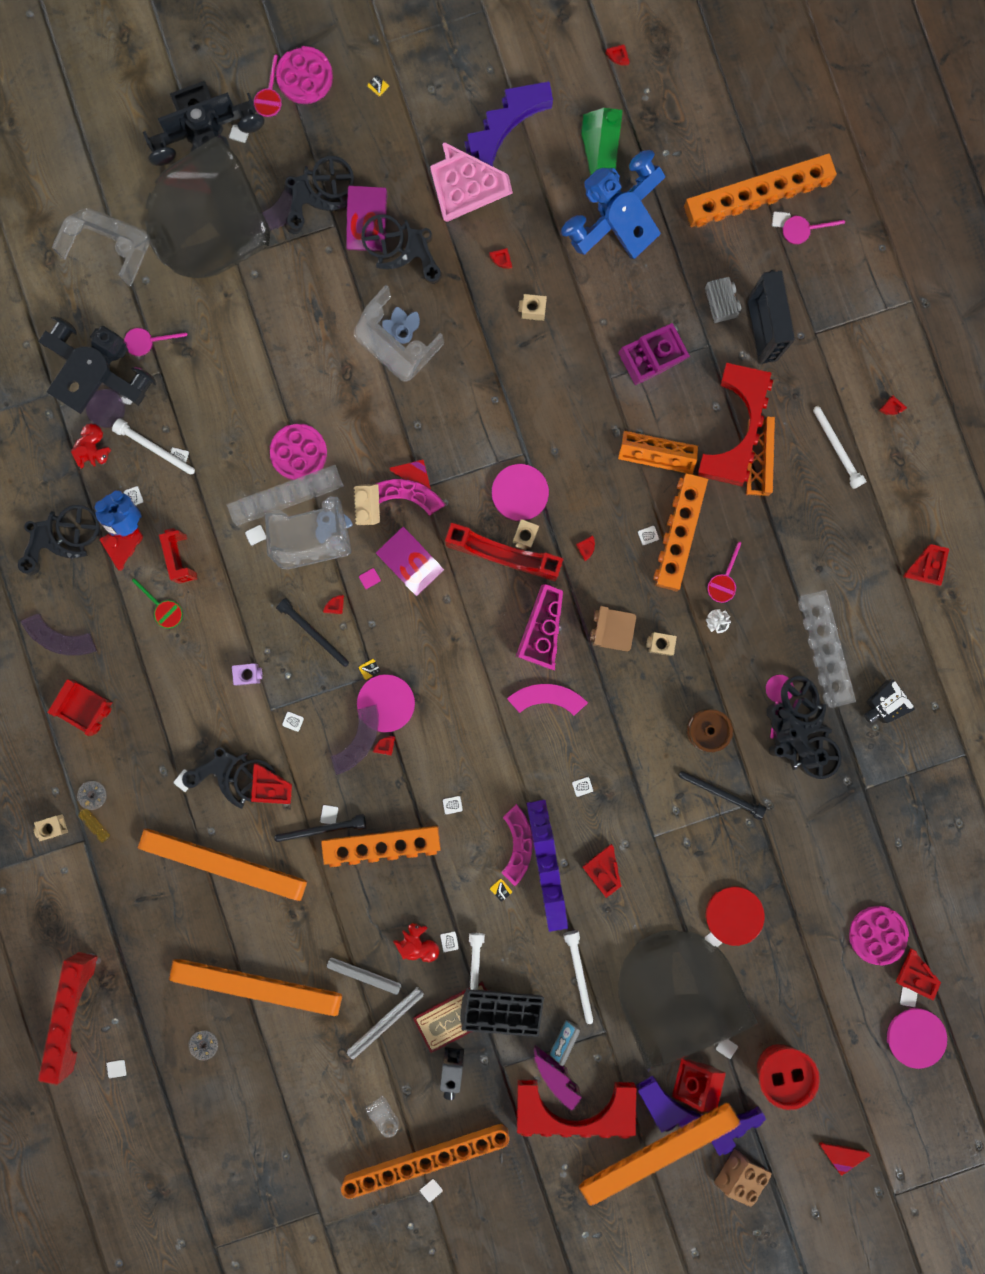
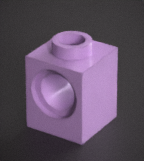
[232,664,263,686]

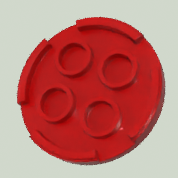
[705,886,765,946]

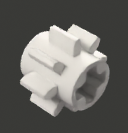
[706,609,731,633]

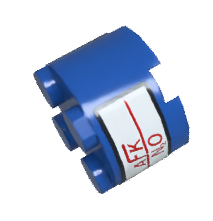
[94,491,142,537]

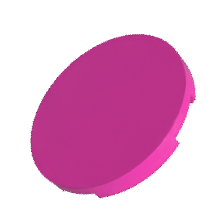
[276,46,333,104]
[270,424,327,481]
[492,464,549,521]
[357,675,415,732]
[849,906,909,966]
[887,1008,947,1069]

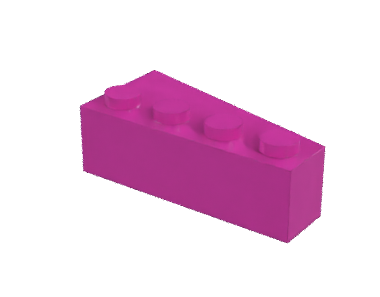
[515,584,563,670]

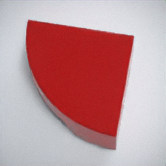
[606,44,629,65]
[489,248,512,269]
[879,396,907,415]
[576,535,595,561]
[323,595,344,614]
[373,736,395,755]

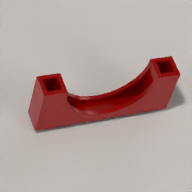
[698,363,773,487]
[445,523,564,582]
[38,952,98,1085]
[517,1080,636,1139]

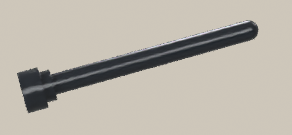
[276,597,349,667]
[679,771,767,820]
[274,814,367,842]

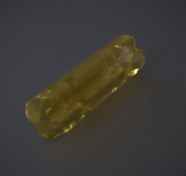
[78,809,110,843]

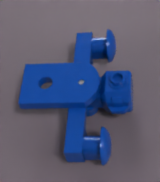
[561,150,665,259]

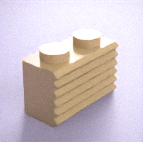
[354,484,380,525]

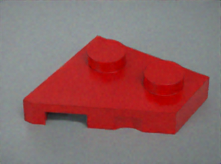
[99,528,144,571]
[903,544,949,586]
[251,764,292,804]
[582,844,621,898]
[896,948,941,1000]

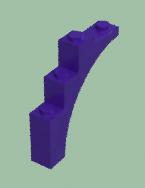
[465,82,553,167]
[527,800,568,932]
[636,1076,767,1156]

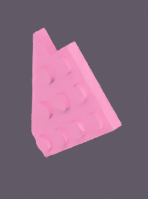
[430,143,513,222]

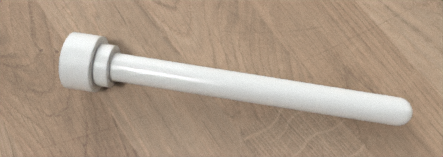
[813,406,867,489]
[112,418,195,474]
[563,930,593,1024]
[469,933,485,990]

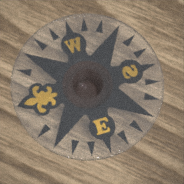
[77,781,107,810]
[189,1031,218,1060]

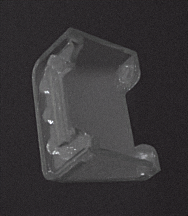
[265,497,351,569]

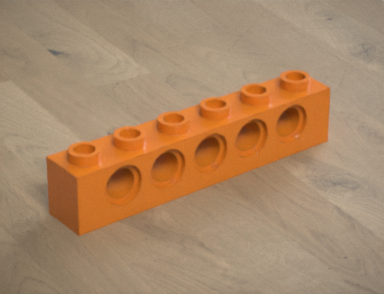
[653,473,708,591]
[321,826,441,867]

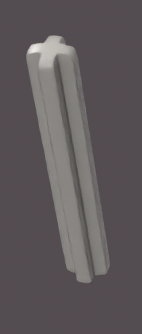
[327,957,401,995]

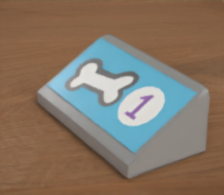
[550,1020,580,1066]

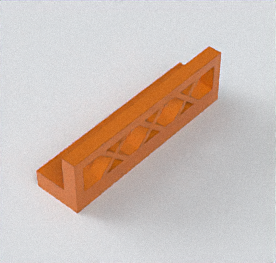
[746,417,775,496]
[618,431,698,474]

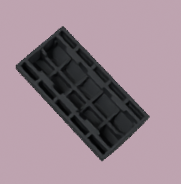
[460,989,544,1037]

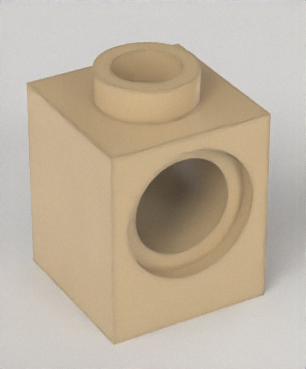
[518,294,547,321]
[513,519,539,551]
[646,632,677,656]
[34,814,68,841]

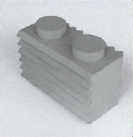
[705,277,741,323]

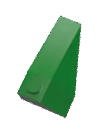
[581,108,622,176]

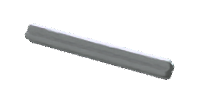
[347,987,424,1059]

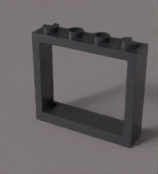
[747,269,795,364]

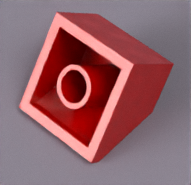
[672,1058,726,1112]

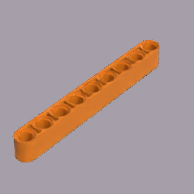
[138,828,307,901]
[169,959,342,1016]
[579,1103,740,1206]
[341,1124,509,1199]

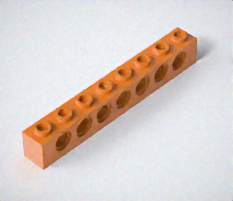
[684,153,837,227]

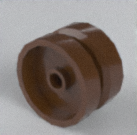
[686,710,733,752]

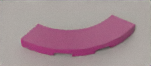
[376,479,446,516]
[507,684,588,716]
[502,804,533,886]

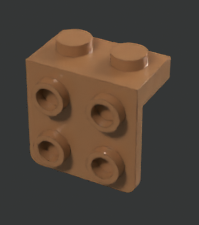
[590,606,636,652]
[714,1149,771,1206]

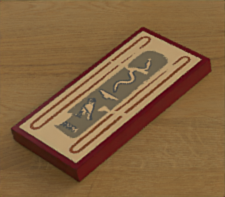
[413,981,487,1053]

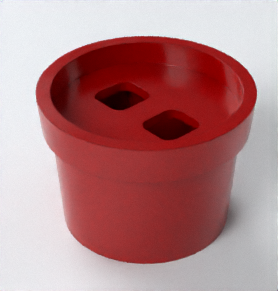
[757,1044,819,1110]

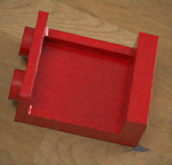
[159,528,198,584]
[47,679,113,736]

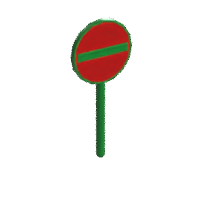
[132,578,183,629]

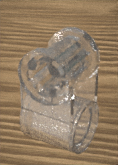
[365,1096,399,1138]

